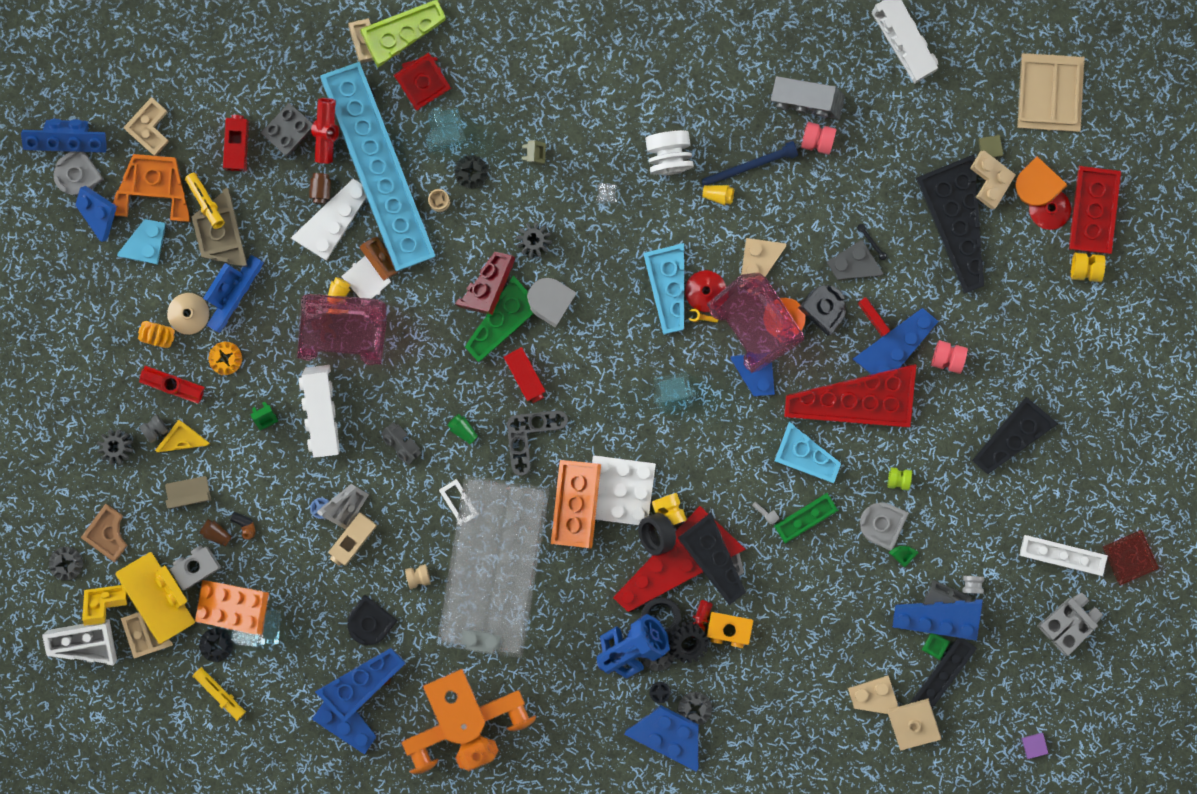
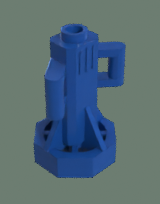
[597,614,670,679]

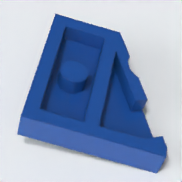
[75,186,117,242]

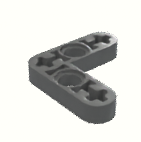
[507,410,568,476]

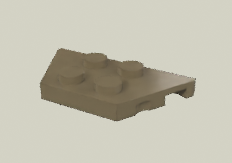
[192,188,248,267]

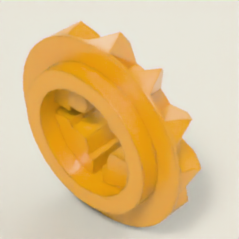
[208,341,242,375]

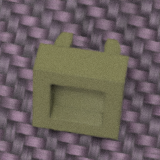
[522,140,546,164]

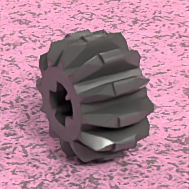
[516,222,551,258]
[97,429,133,465]

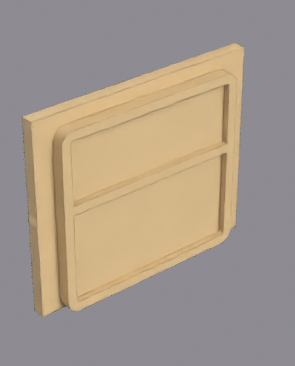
[1018,53,1084,132]

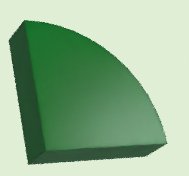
[889,546,919,568]

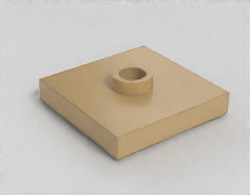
[888,698,941,751]

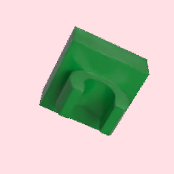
[250,402,279,431]

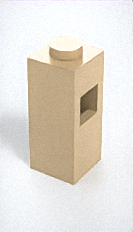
[328,512,378,566]

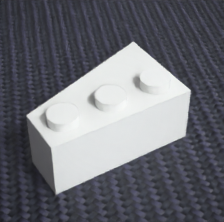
[43,619,117,665]

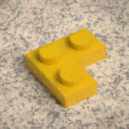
[82,585,128,626]

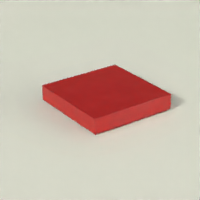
[394,52,451,111]

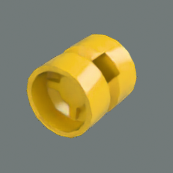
[1071,252,1105,282]
[652,492,687,525]

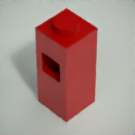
[223,115,249,172]
[504,347,546,404]

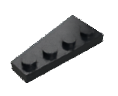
[971,397,1058,474]
[678,512,746,605]

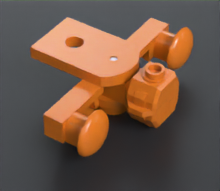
[401,669,536,774]

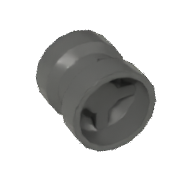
[139,414,169,443]

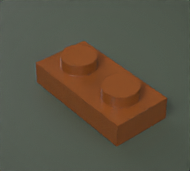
[359,236,399,281]

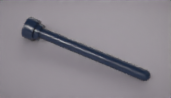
[701,141,799,186]

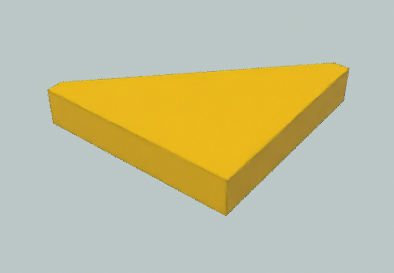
[155,420,210,452]

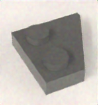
[826,240,884,280]

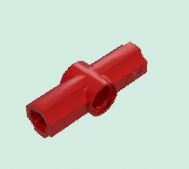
[311,98,339,164]
[139,365,205,404]

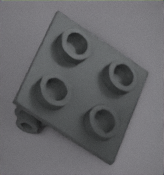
[261,103,313,157]

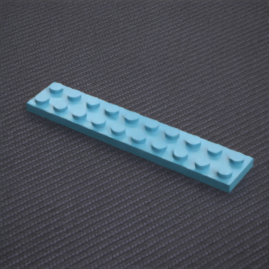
[320,62,436,272]

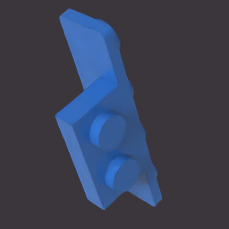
[21,119,107,152]
[203,255,264,333]

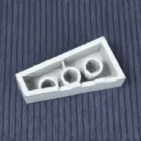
[872,0,938,84]
[299,365,340,458]

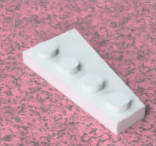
[291,179,367,261]

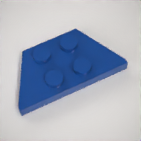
[624,705,699,772]

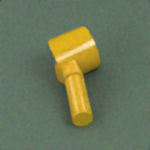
[688,309,718,323]

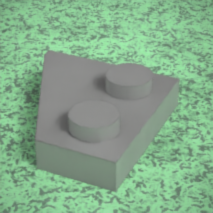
[317,484,369,530]

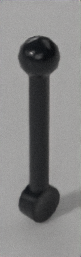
[857,224,887,260]

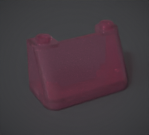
[707,272,804,373]
[297,294,387,365]

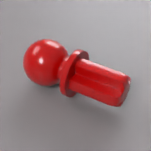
[691,600,712,638]

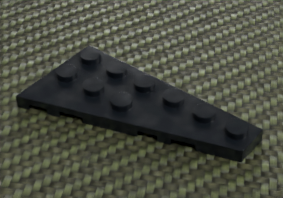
[916,154,984,294]

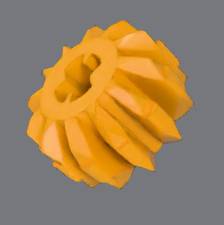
[138,321,175,348]

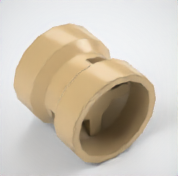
[428,189,450,212]
[405,564,431,589]

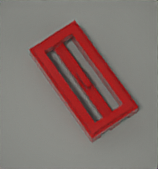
[857,298,890,337]

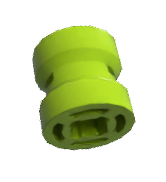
[887,467,912,491]

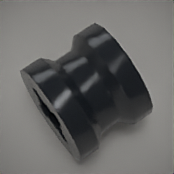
[649,682,671,703]

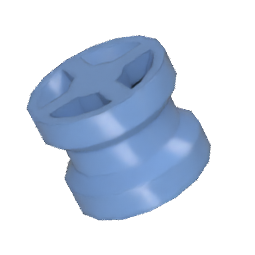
[310,498,329,519]

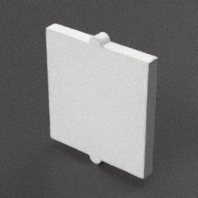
[341,256,391,304]

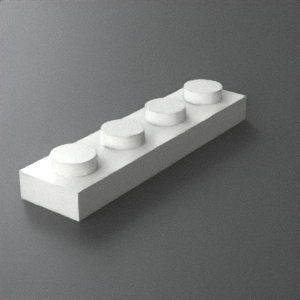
[1019,535,1108,576]

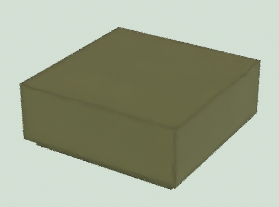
[978,135,1003,158]

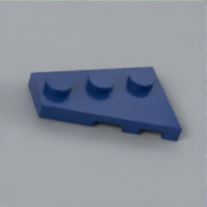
[312,702,377,755]

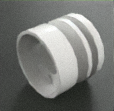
[645,131,694,175]

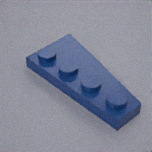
[853,308,939,375]

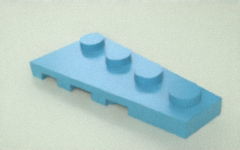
[643,243,684,335]

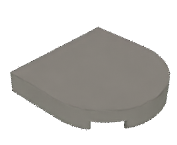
[54,151,104,195]
[527,278,576,327]
[860,502,909,551]

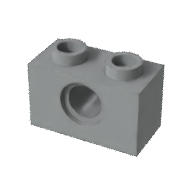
[170,545,221,591]

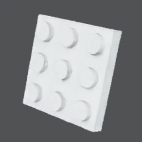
[592,456,656,525]

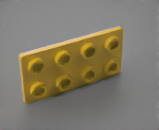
[115,552,195,644]

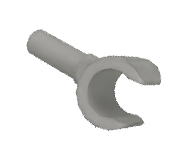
[752,502,780,524]

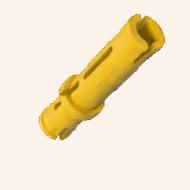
[185,173,225,229]
[192,667,246,721]

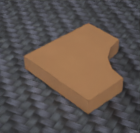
[81,504,128,562]

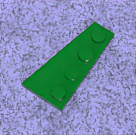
[465,276,534,363]

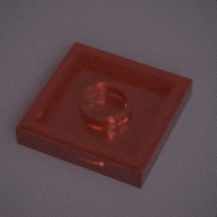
[1102,530,1159,585]

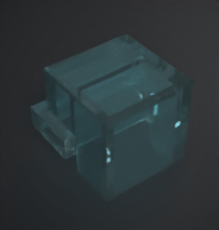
[425,106,466,153]
[653,372,696,413]
[232,609,281,646]

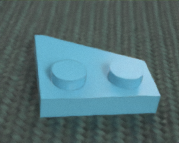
[117,219,166,265]

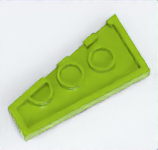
[360,0,446,68]

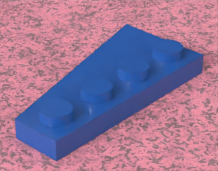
[893,599,983,640]
[315,648,406,722]

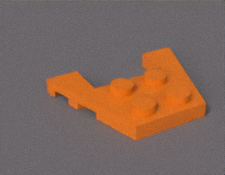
[113,154,190,222]

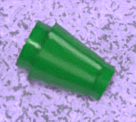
[447,413,478,444]

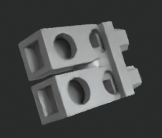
[1037,593,1103,656]

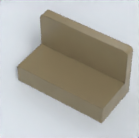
[165,476,211,509]

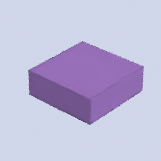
[1021,732,1048,759]

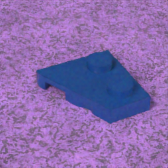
[730,353,775,397]

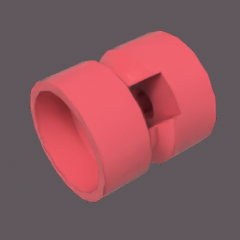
[801,122,836,155]
[931,340,968,374]

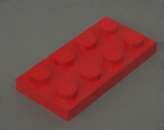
[1068,166,1121,255]

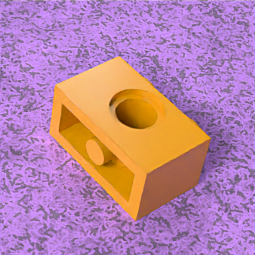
[707,612,753,648]

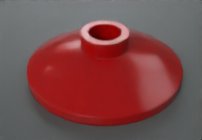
[1029,192,1071,230]
[685,270,727,312]

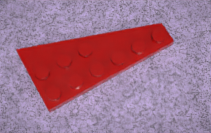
[784,364,916,427]
[613,506,746,612]

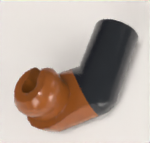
[230,512,256,540]

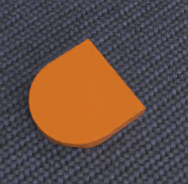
[1016,157,1067,206]

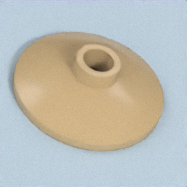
[167,293,209,335]

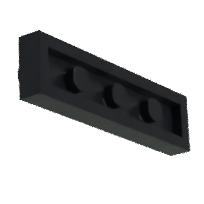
[909,638,977,709]

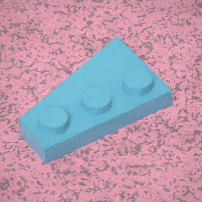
[774,422,841,483]

